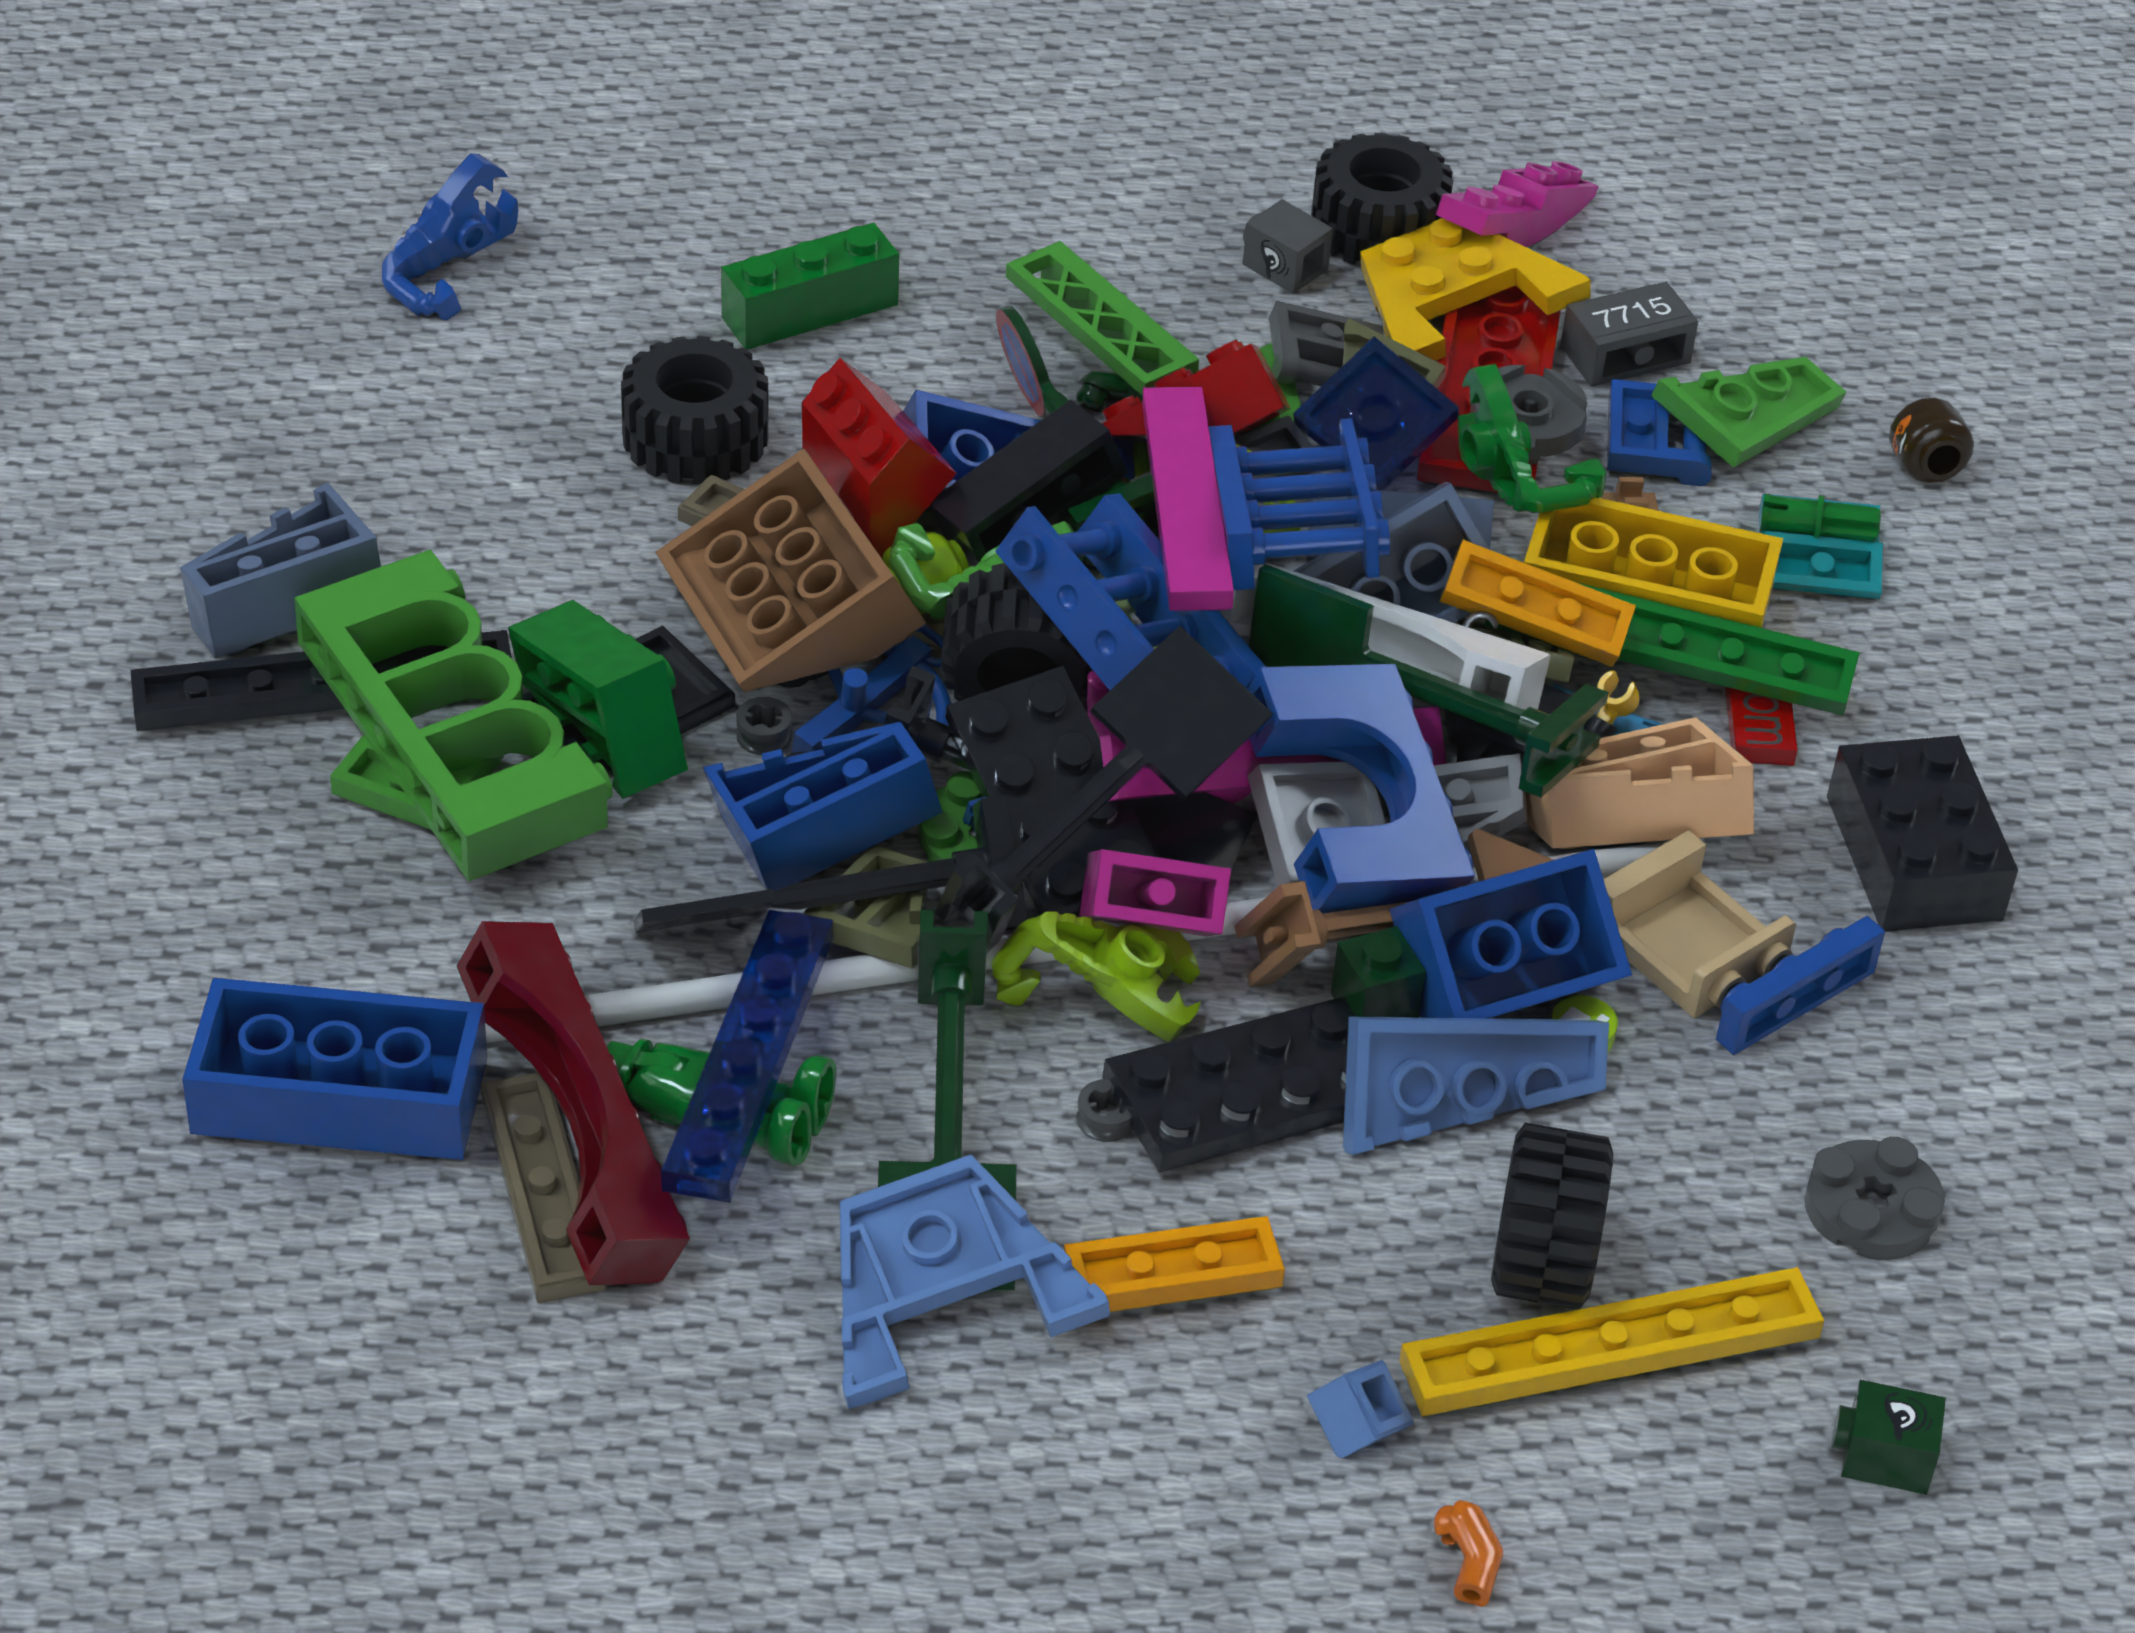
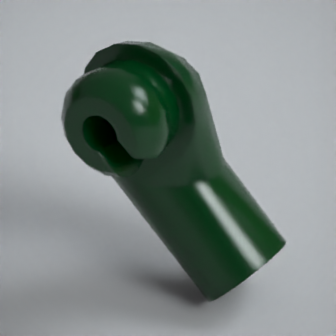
[1076,371,1143,412]

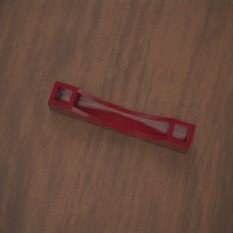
[456,921,690,1285]

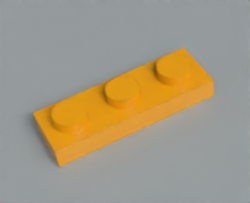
[1440,540,1636,667]
[1064,1216,1285,1312]

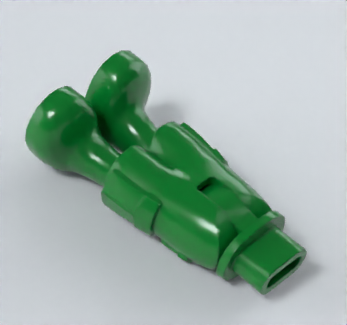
[607,1038,837,1166]

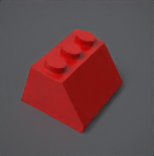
[801,358,957,558]

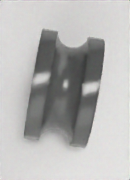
[736,697,792,755]
[1076,1079,1133,1142]

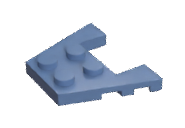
[840,1155,1110,1409]

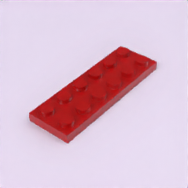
[1416,286,1561,492]

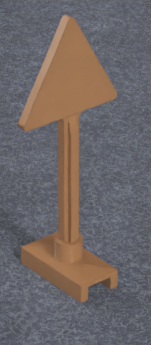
[1234,829,1554,987]

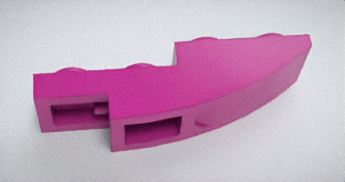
[1436,161,1599,247]

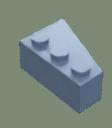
[180,482,381,658]

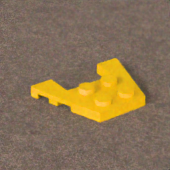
[1360,218,1591,361]

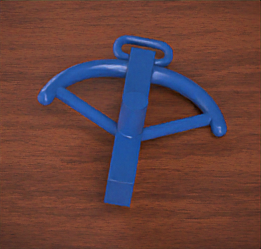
[792,624,951,753]

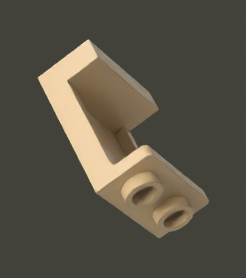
[1604,830,1796,1019]

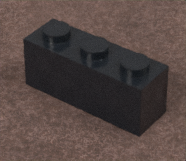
[929,399,1128,567]

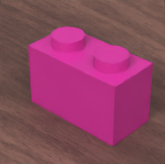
[1079,849,1231,937]

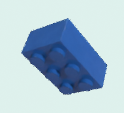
[1389,849,1632,1019]

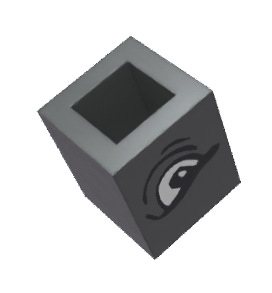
[1242,199,1333,294]

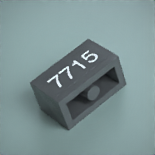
[1560,281,1698,387]

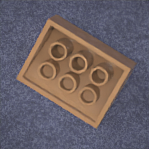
[655,448,926,692]

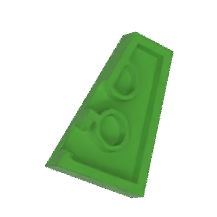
[1651,356,1847,468]

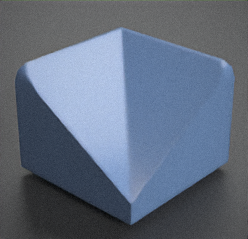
[1306,1359,1414,1458]

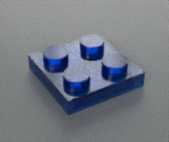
[1293,336,1459,491]

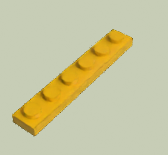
[1399,1267,1824,1417]

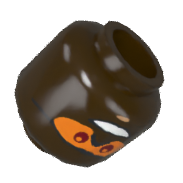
[1889,397,1974,483]

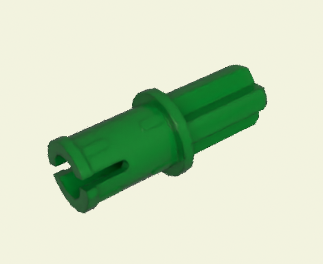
[1760,493,1881,542]

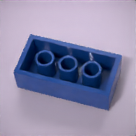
[182,977,488,1160]

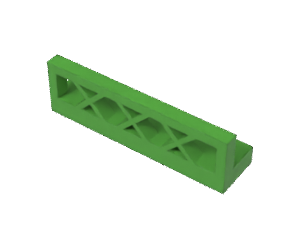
[1006,241,1200,396]

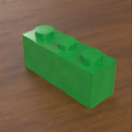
[721,222,900,350]

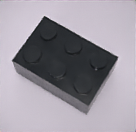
[1827,735,2018,931]

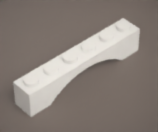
[1219,562,1551,710]

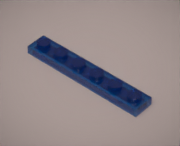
[661,910,833,1203]

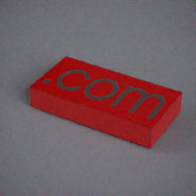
[1725,687,1798,766]

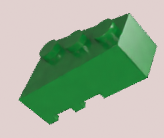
[508,600,688,799]

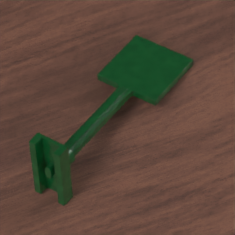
[1249,564,1609,798]
[878,910,1017,1290]

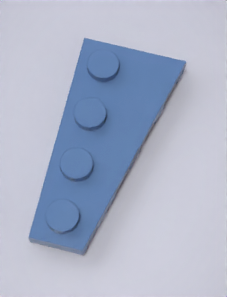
[1343,1017,1609,1155]

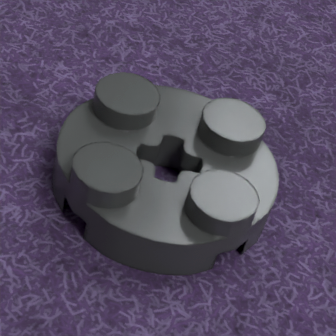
[1470,365,1587,465]
[1804,1136,1945,1260]

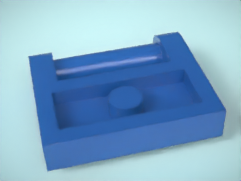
[1607,379,1712,486]

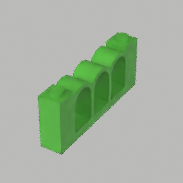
[294,549,613,882]

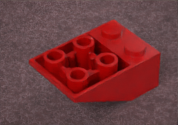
[1102,339,1291,437]

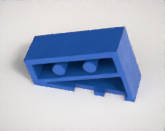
[703,722,943,891]

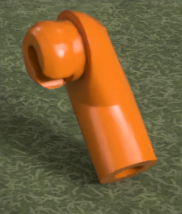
[1434,1500,1503,1607]

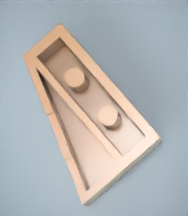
[1526,717,1754,849]

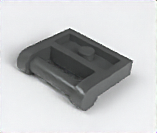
[1269,301,1384,391]

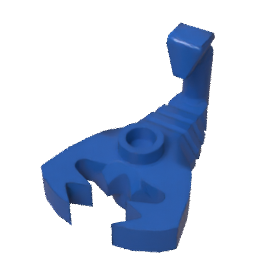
[382,153,519,320]

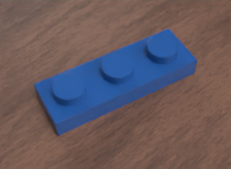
[1716,916,1885,1056]

